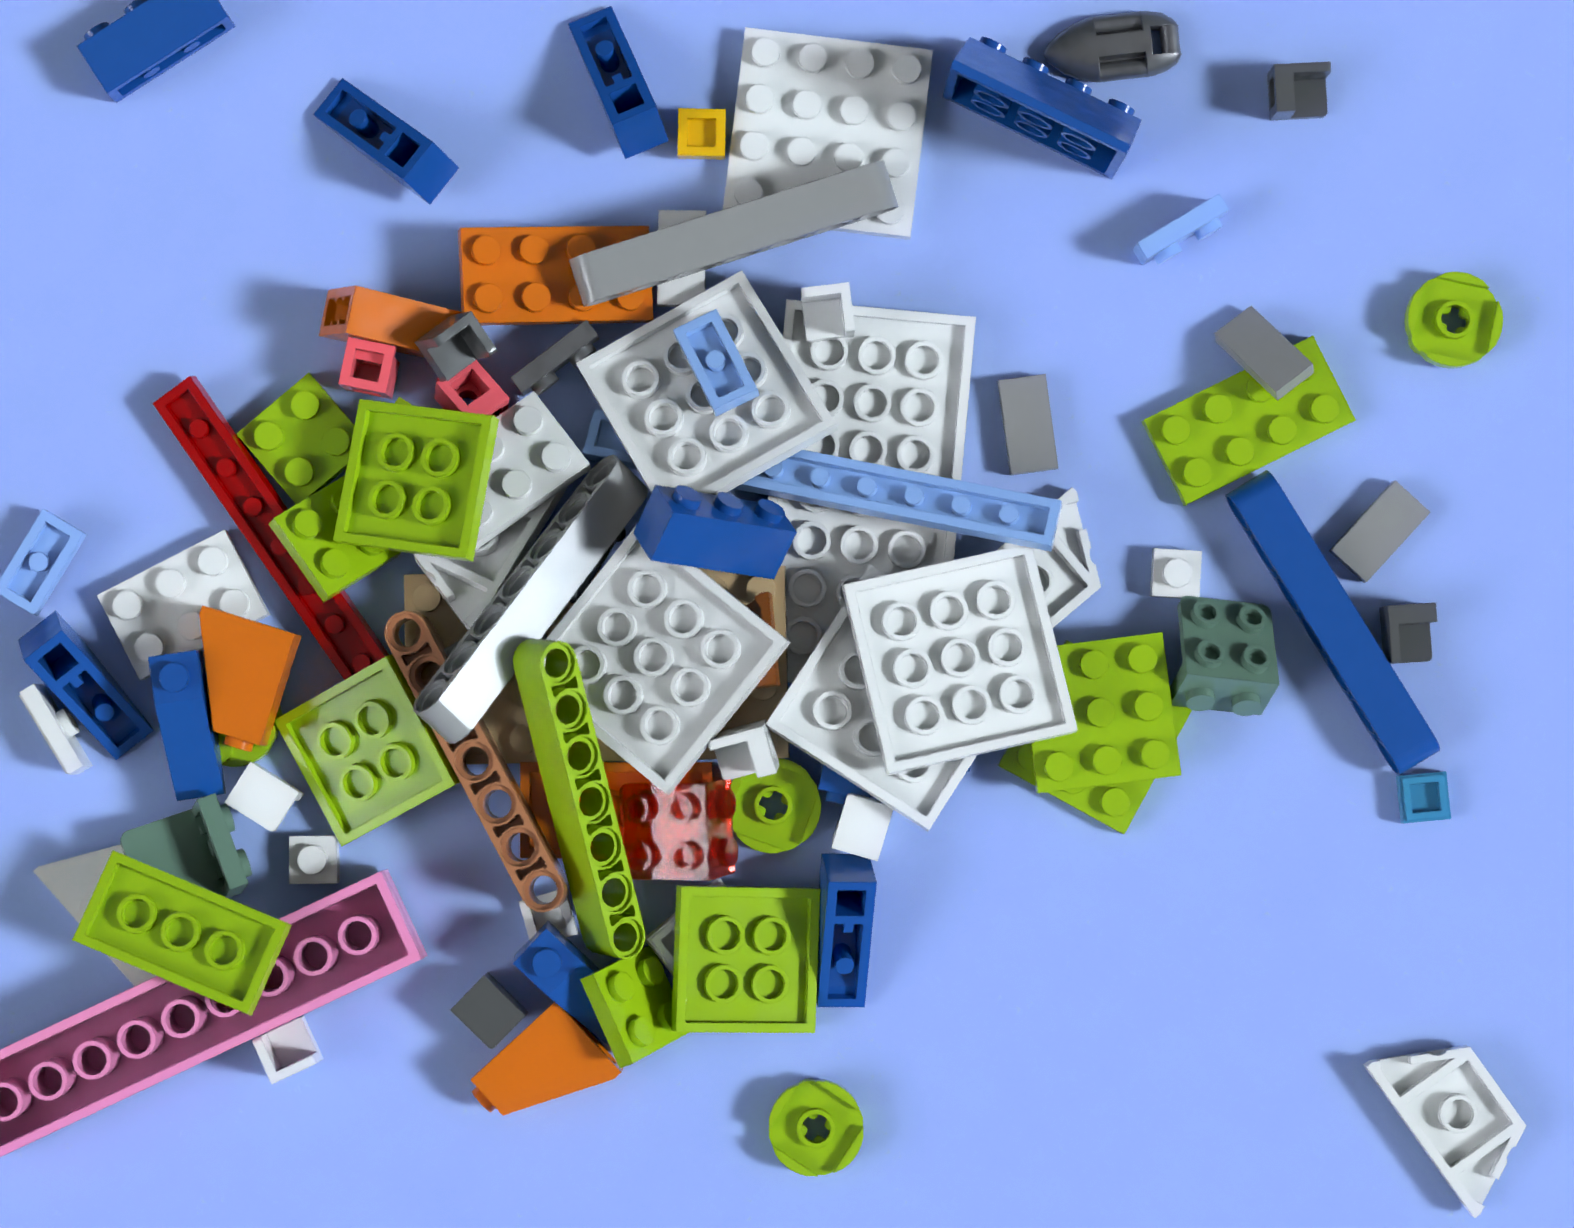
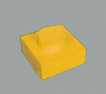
[677,108,726,160]

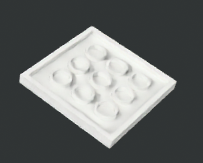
[723,27,933,240]
[576,271,837,495]
[544,525,791,795]
[842,546,1078,776]
[766,564,977,832]

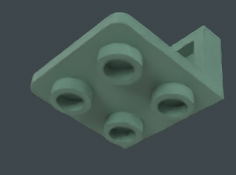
[1170,596,1279,716]
[120,793,252,898]

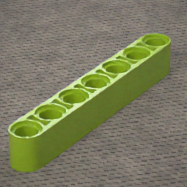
[513,639,646,960]

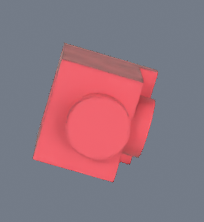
[338,337,400,399]
[434,360,510,417]

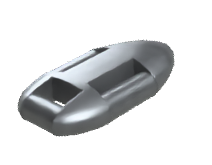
[1044,11,1182,82]

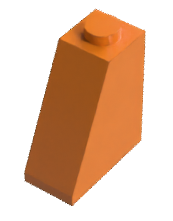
[319,285,461,358]
[199,605,302,752]
[470,1002,623,1115]

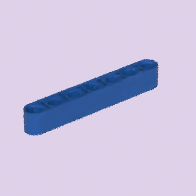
[1225,470,1440,775]

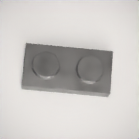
[510,320,599,396]

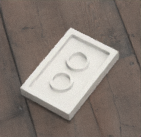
[475,391,591,551]
[97,530,270,680]

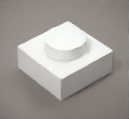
[1150,548,1202,598]
[289,835,340,884]

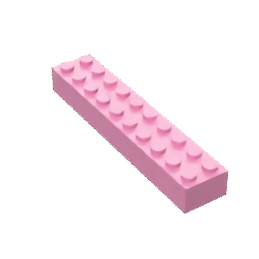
[0,869,428,1157]

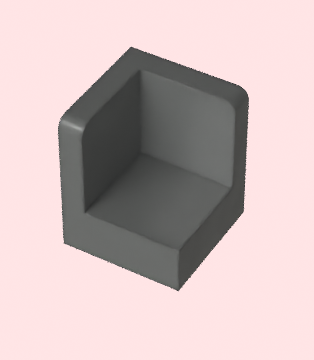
[1267,62,1331,121]
[415,311,497,382]
[1379,603,1437,664]
[450,972,528,1049]

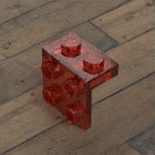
[619,777,738,881]

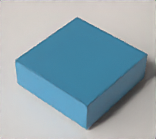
[1396,771,1451,824]

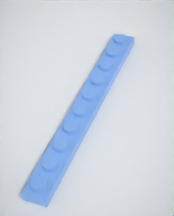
[582,409,1062,552]

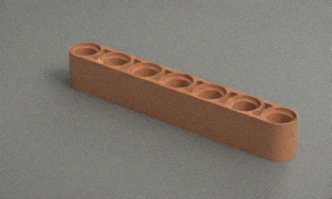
[384,611,570,912]

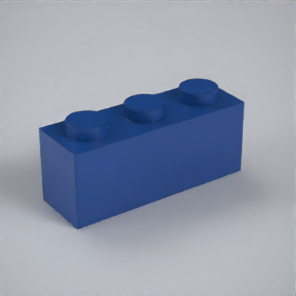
[77,0,236,103]
[633,485,797,579]

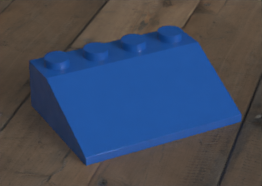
[943,37,1142,179]

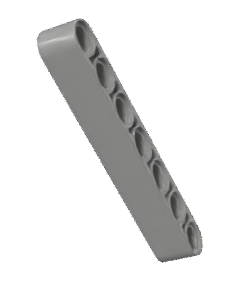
[569,160,899,307]
[413,455,648,744]

